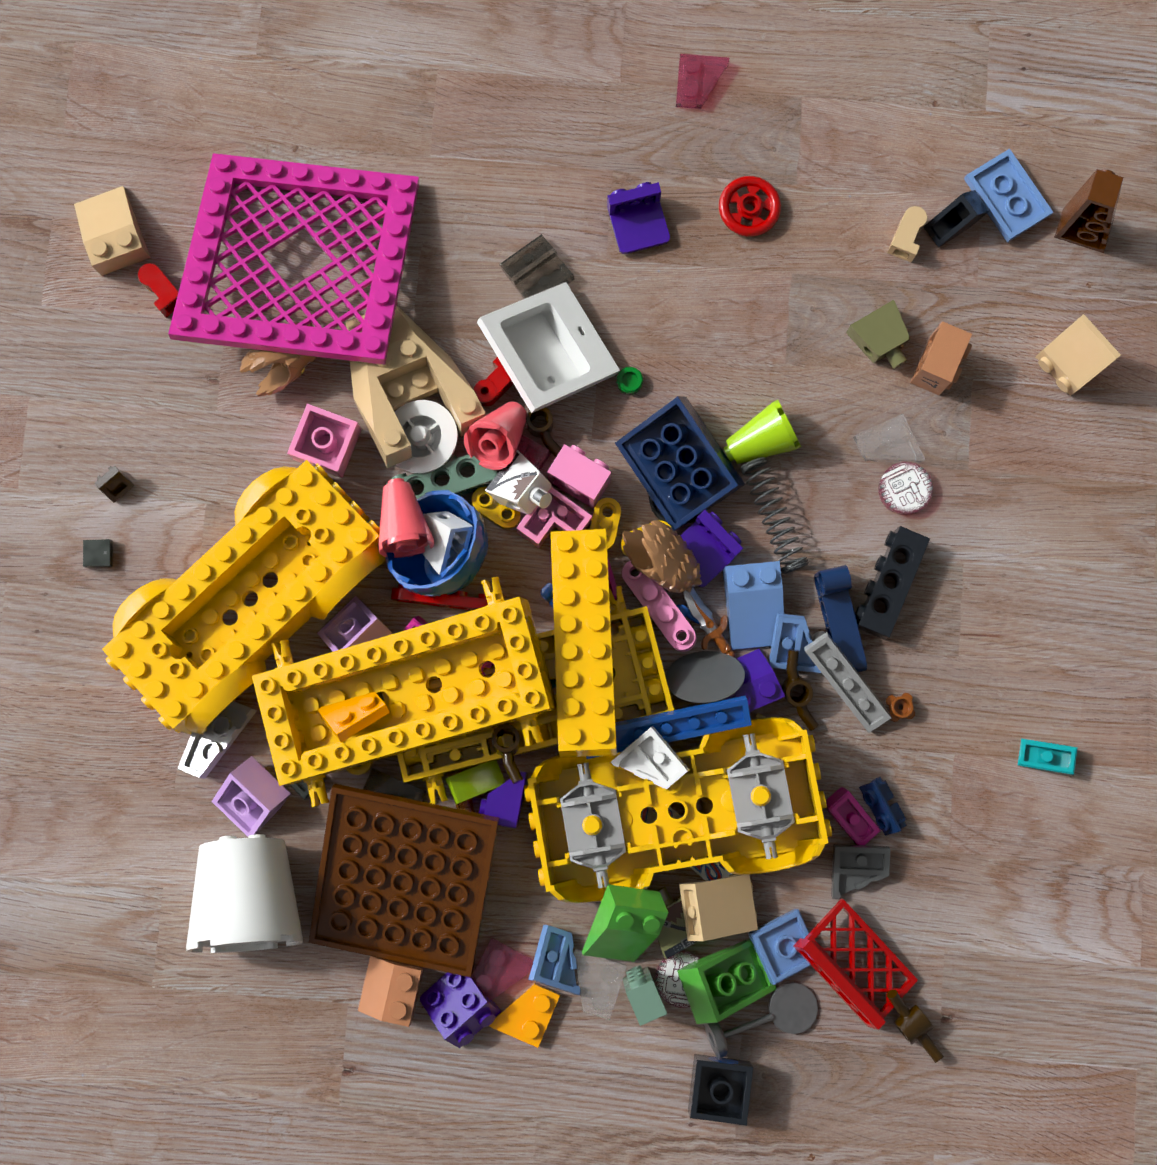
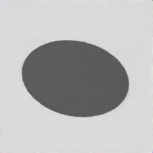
[665,651,745,703]

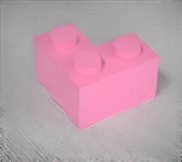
[516,487,592,548]

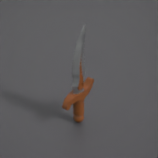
[683,587,735,658]

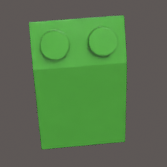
[582,884,668,962]
[677,938,776,1024]

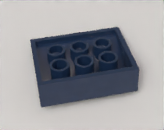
[615,396,745,531]

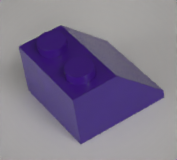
[723,649,785,712]
[479,772,528,828]

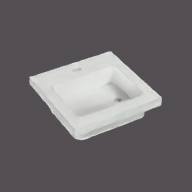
[477,282,620,413]

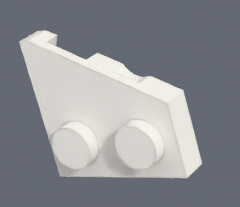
[611,726,689,789]

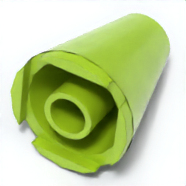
[724,400,801,464]

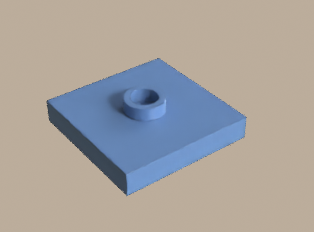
[748,908,811,985]

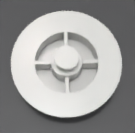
[395,400,458,474]

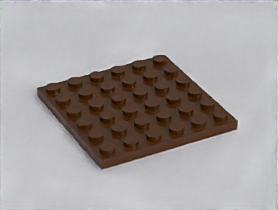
[308,784,500,977]

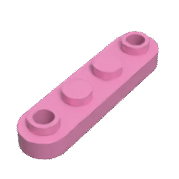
[622,561,697,652]

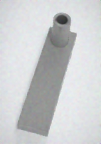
[804,631,891,733]

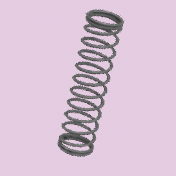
[740,457,809,574]

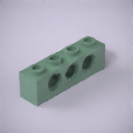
[386,453,497,499]
[622,965,667,1026]

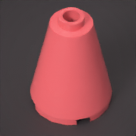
[464,402,527,470]
[378,478,434,558]

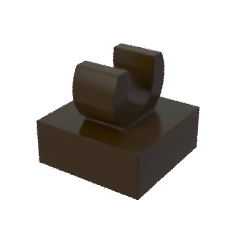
[94,466,134,503]

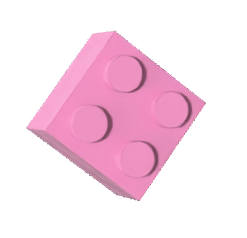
[287,404,362,478]
[547,444,611,509]

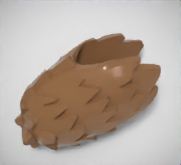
[240,322,317,396]
[622,520,702,593]

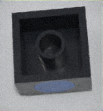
[688,1054,753,1126]

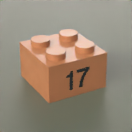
[910,321,972,395]

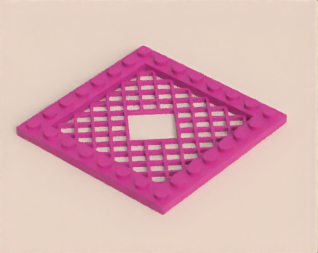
[168,153,420,365]

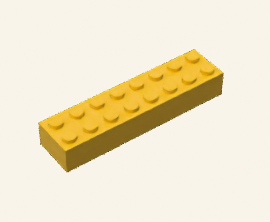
[551,529,617,758]

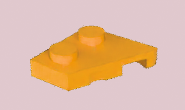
[317,692,390,743]
[489,983,560,1048]

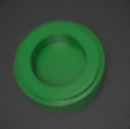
[616,367,643,395]

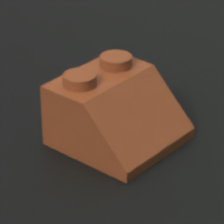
[358,956,424,1027]

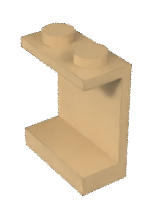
[679,874,758,941]

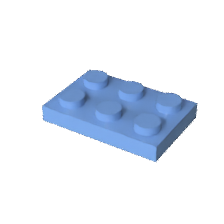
[964,149,1054,243]

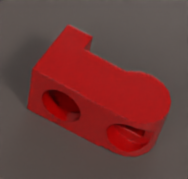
[138,263,178,318]
[473,357,514,407]

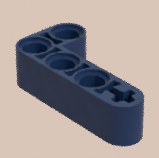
[814,565,867,673]

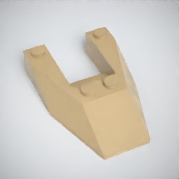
[346,305,486,468]

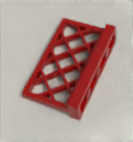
[793,899,918,1030]

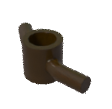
[526,407,562,457]
[782,649,818,731]
[492,722,523,784]
[887,990,944,1063]

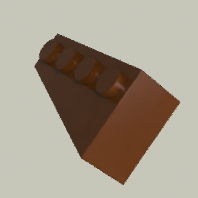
[1054,169,1124,253]

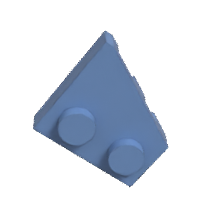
[768,613,821,673]
[528,925,580,995]

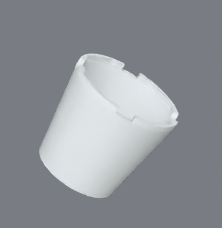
[186,834,303,953]

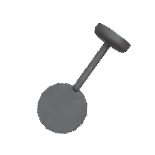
[704,982,818,1059]

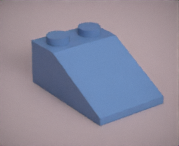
[722,561,784,650]

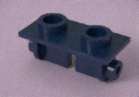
[859,776,907,836]

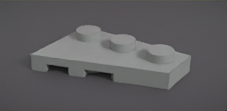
[178,701,257,779]

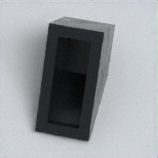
[924,190,990,248]

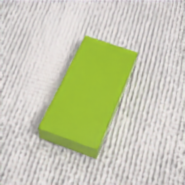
[445,760,505,804]

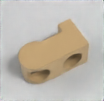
[887,206,927,262]

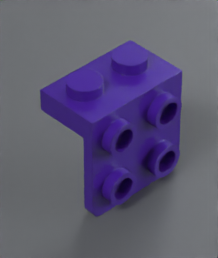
[607,182,670,254]
[680,510,743,588]
[420,973,502,1048]

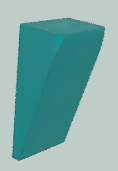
[1017,738,1078,776]

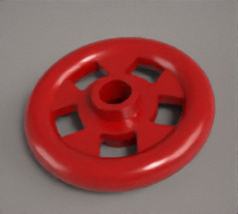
[719,176,781,237]

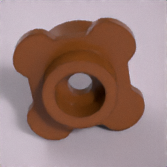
[886,693,915,722]

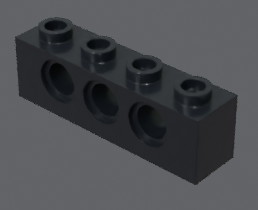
[855,526,930,640]

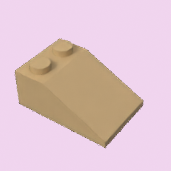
[74,186,151,276]
[1036,314,1121,396]

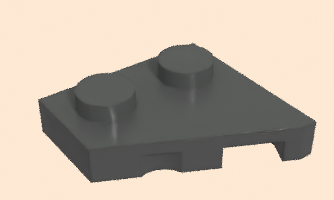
[831,844,890,899]

